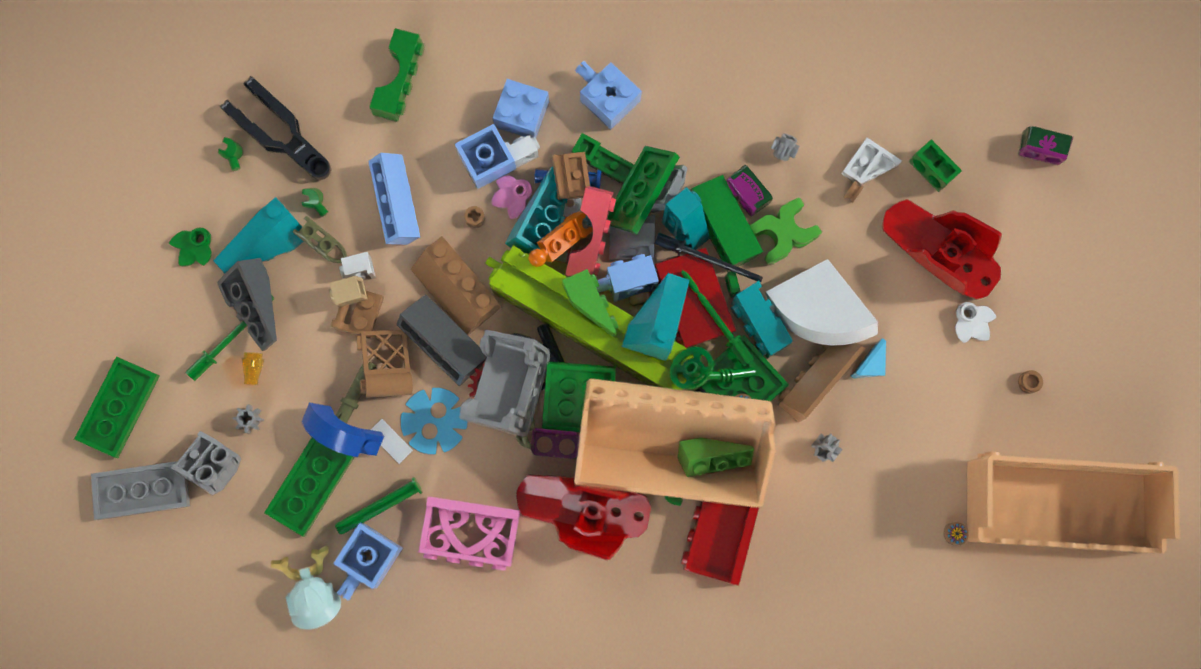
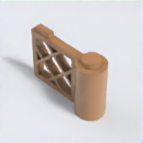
[356,330,413,398]

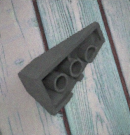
[217,258,277,351]

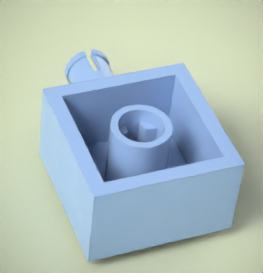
[575,61,642,130]
[597,254,659,302]
[333,523,403,600]

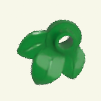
[169,228,212,266]

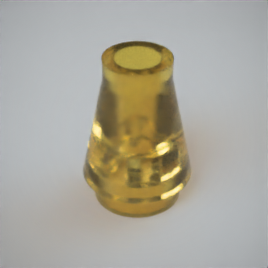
[241,352,265,385]

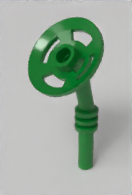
[670,347,756,390]

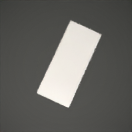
[371,419,413,464]

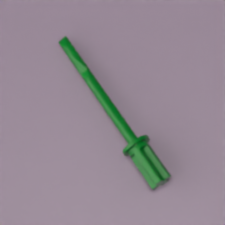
[682,270,754,367]
[186,295,274,381]

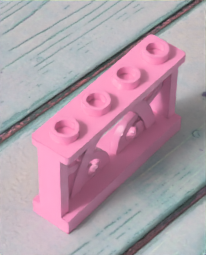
[418,496,520,570]

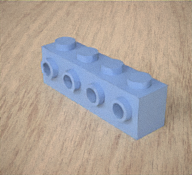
[368,153,420,245]

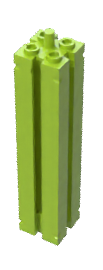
[485,245,702,390]

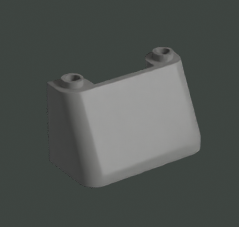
[459,330,550,437]

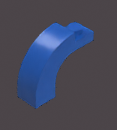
[302,402,384,457]

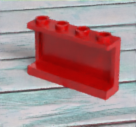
[655,248,736,348]
[681,501,759,586]

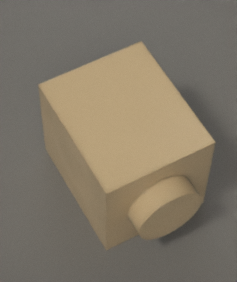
[329,276,368,307]

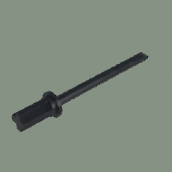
[655,233,763,282]

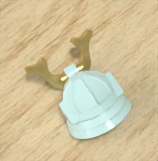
[271,546,341,629]

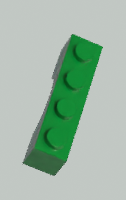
[369,28,424,122]

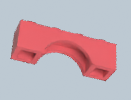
[565,186,616,277]

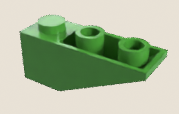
[562,269,619,337]
[677,438,754,477]

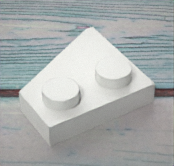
[842,138,902,186]

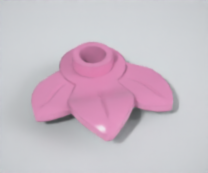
[492,176,532,219]

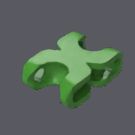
[750,198,822,265]

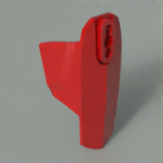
[882,199,1002,300]
[516,474,651,560]

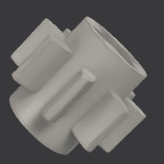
[771,134,800,161]
[233,404,264,434]
[812,433,842,462]

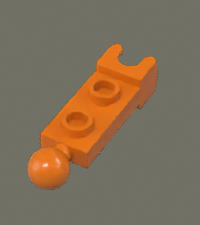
[529,212,593,267]

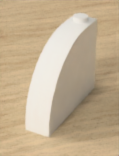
[766,259,878,345]

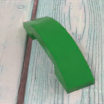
[571,133,634,184]

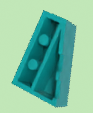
[662,187,710,250]
[731,281,793,359]

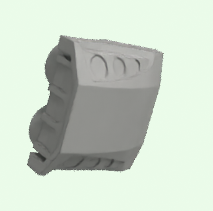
[651,165,687,213]
[609,215,655,261]
[170,431,241,495]

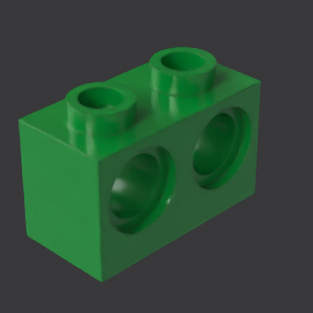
[909,139,962,192]

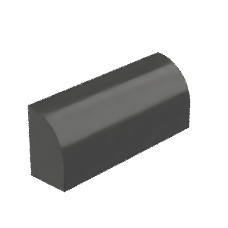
[396,294,487,386]

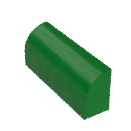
[691,175,763,272]

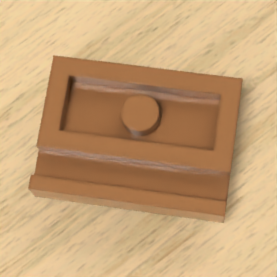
[552,152,590,200]

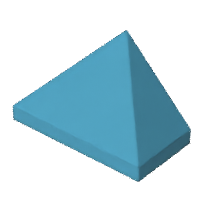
[851,338,886,379]

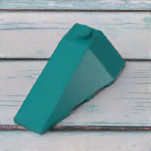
[505,166,568,263]
[213,197,304,274]
[622,273,689,361]

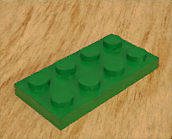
[607,146,680,234]
[74,356,160,458]
[264,437,355,537]

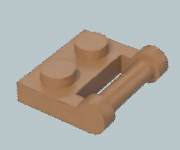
[331,290,384,339]

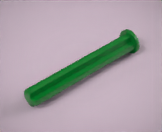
[335,477,423,534]

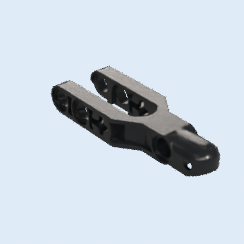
[220,76,331,180]

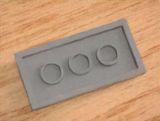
[91,461,190,520]

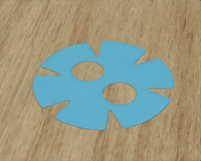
[401,388,467,454]

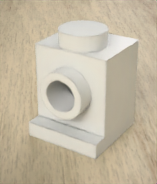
[505,135,540,168]
[339,252,376,280]

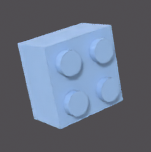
[493,79,549,138]
[455,124,516,189]

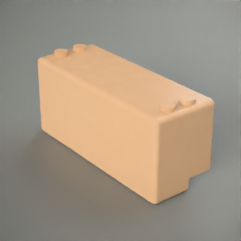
[575,379,775,507]
[967,452,1180,553]

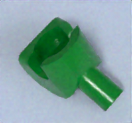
[218,137,243,171]
[301,188,329,217]

